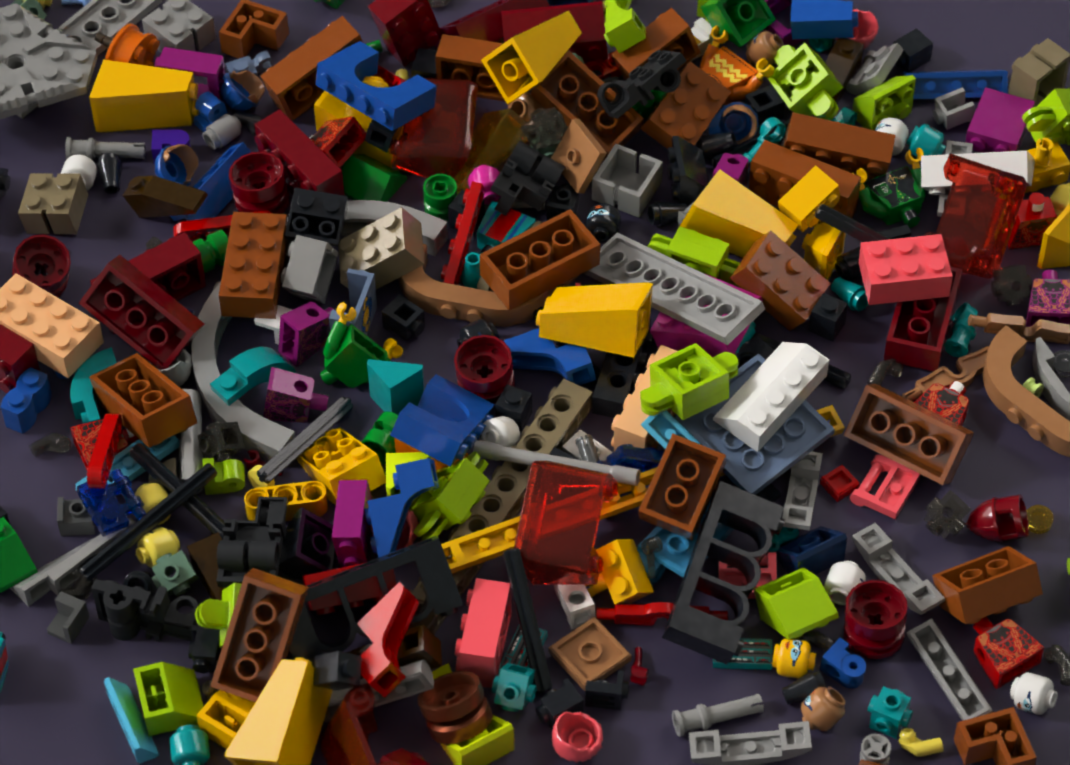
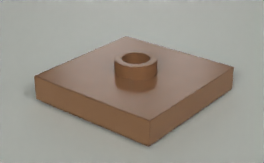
[551,119,607,193]
[549,616,631,691]

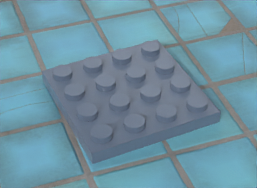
[675,353,835,495]

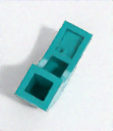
[70,347,117,424]
[210,347,297,406]

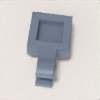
[225,51,272,77]

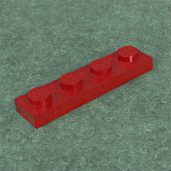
[441,181,485,285]

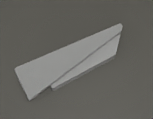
[10,518,136,607]

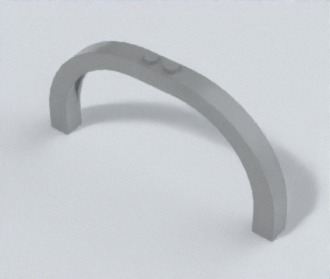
[191,200,448,461]

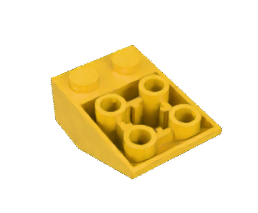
[296,427,386,505]
[196,690,256,749]

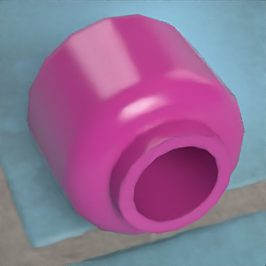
[468,165,501,205]

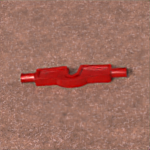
[596,602,728,626]

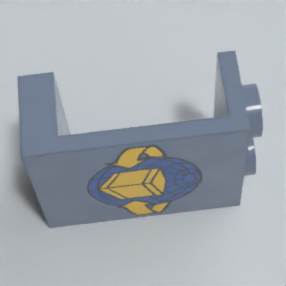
[329,268,377,335]

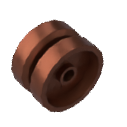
[417,671,493,744]

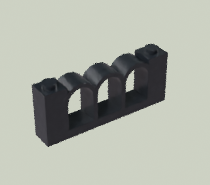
[662,481,785,664]
[289,536,463,667]

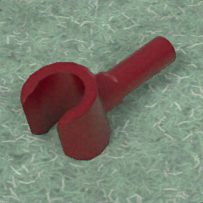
[243,450,283,477]
[630,647,649,686]

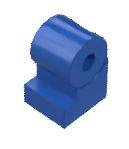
[194,91,227,132]
[819,638,866,689]

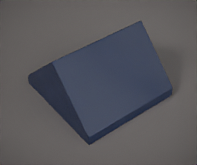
[776,526,847,575]

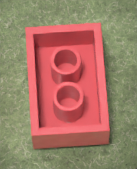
[859,234,953,305]
[455,578,512,688]

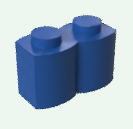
[1,367,52,434]

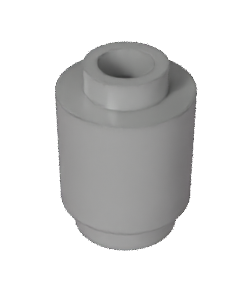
[202,114,242,150]

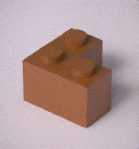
[219,0,289,58]
[954,707,1037,765]

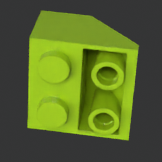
[853,75,916,130]
[754,567,839,640]
[133,662,204,736]

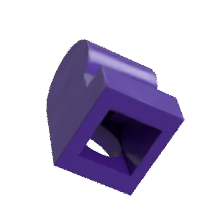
[151,130,191,164]

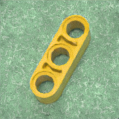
[244,481,328,522]

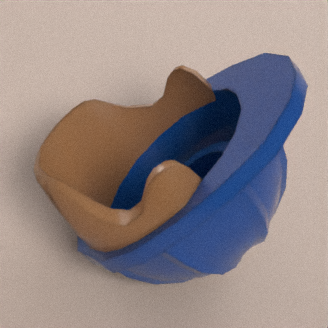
[221,70,265,111]
[708,102,759,145]
[155,144,199,186]

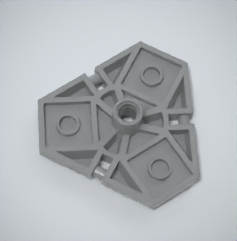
[0,3,97,119]

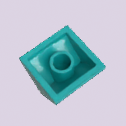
[367,359,425,415]

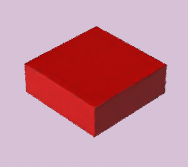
[820,464,860,502]

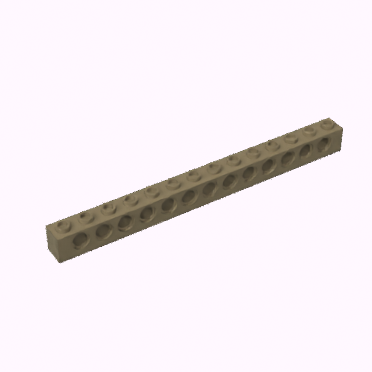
[360,379,593,680]

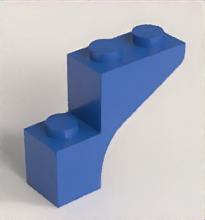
[504,328,596,386]
[365,458,440,558]

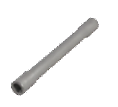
[473,440,640,486]

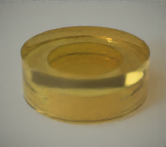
[1027,505,1054,534]

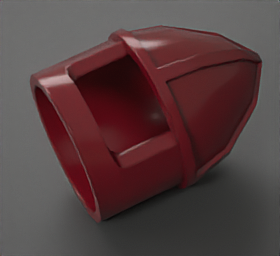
[966,495,1029,543]

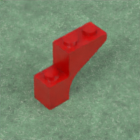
[357,582,419,698]

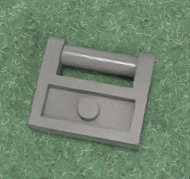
[846,43,904,95]

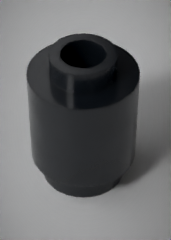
[835,246,861,281]

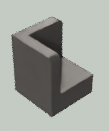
[47,591,89,644]

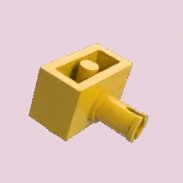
[1018,138,1070,194]
[778,165,840,232]
[583,539,654,605]

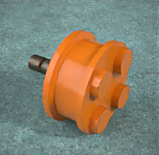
[94,23,160,67]

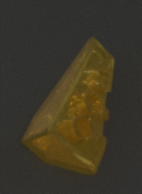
[453,108,533,195]

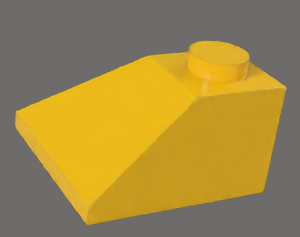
[1037,203,1070,269]
[802,222,846,281]

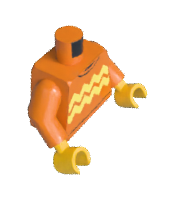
[699,26,774,105]

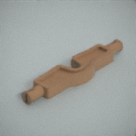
[968,313,1070,344]
[902,346,989,402]

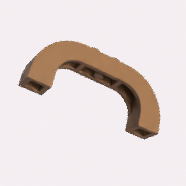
[398,244,556,327]
[983,325,1070,457]

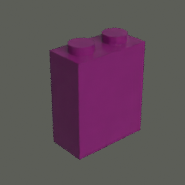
[965,87,1035,153]
[332,480,373,567]

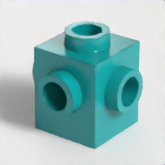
[492,663,537,712]
[867,686,913,739]

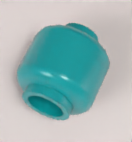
[906,124,946,157]
[170,725,210,765]

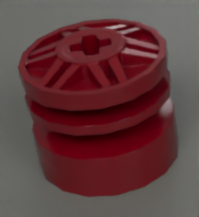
[229,152,290,214]
[12,234,71,298]
[454,335,515,407]
[844,580,907,659]

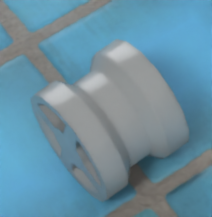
[860,734,891,765]

